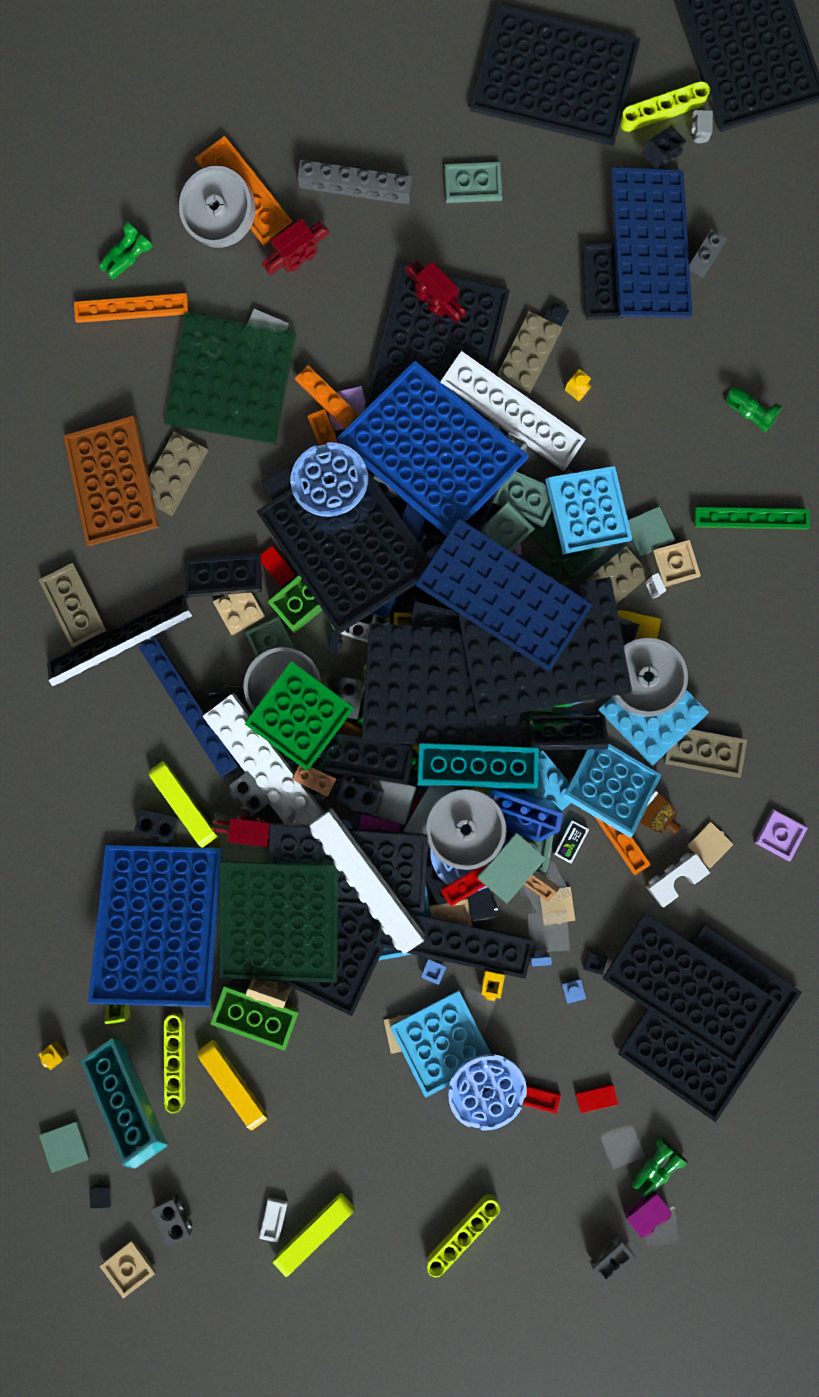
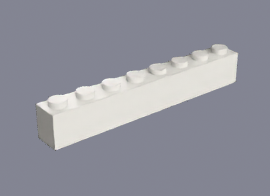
[310,808,425,954]

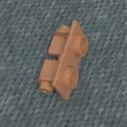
[293,765,336,797]

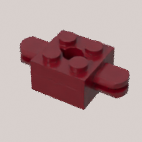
[262,219,330,275]
[405,260,466,323]
[212,814,274,847]

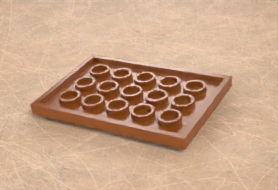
[63,416,160,546]

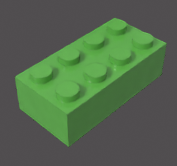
[268,576,322,634]
[211,983,300,1051]

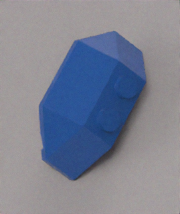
[489,788,564,842]

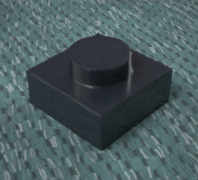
[544,301,570,326]
[329,632,343,654]

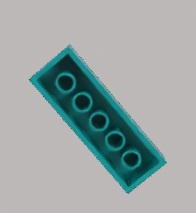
[418,744,539,790]
[80,1038,168,1168]

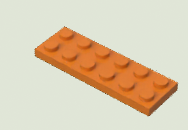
[195,136,294,247]

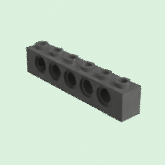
[298,160,412,205]

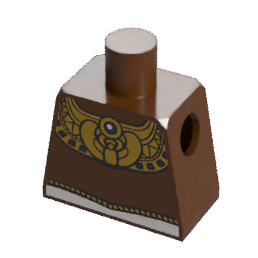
[639,790,681,834]

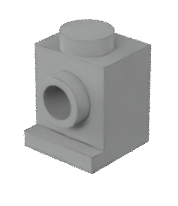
[690,110,713,143]

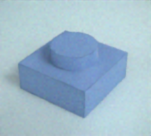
[530,952,552,966]
[421,958,446,985]
[561,979,586,1004]

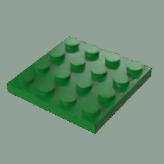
[245,661,354,771]

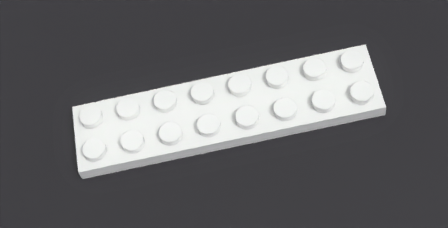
[441,351,585,471]
[203,693,325,826]

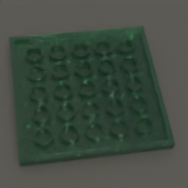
[164,313,297,445]
[220,861,339,983]

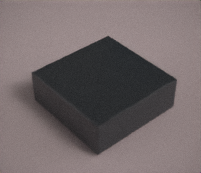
[583,951,608,975]
[90,1186,111,1209]

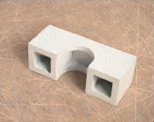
[646,853,710,908]

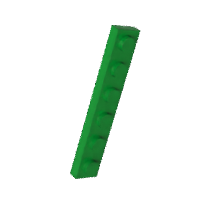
[694,507,810,530]

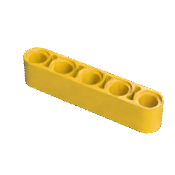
[196,1040,268,1131]

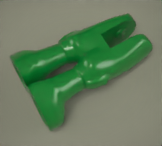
[99,222,153,280]
[726,386,782,433]
[631,1137,688,1198]

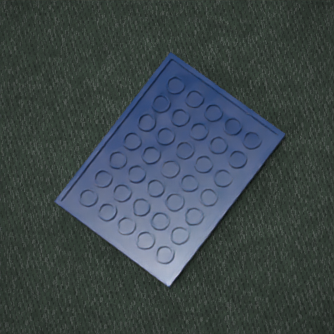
[336,361,529,536]
[88,845,222,1007]

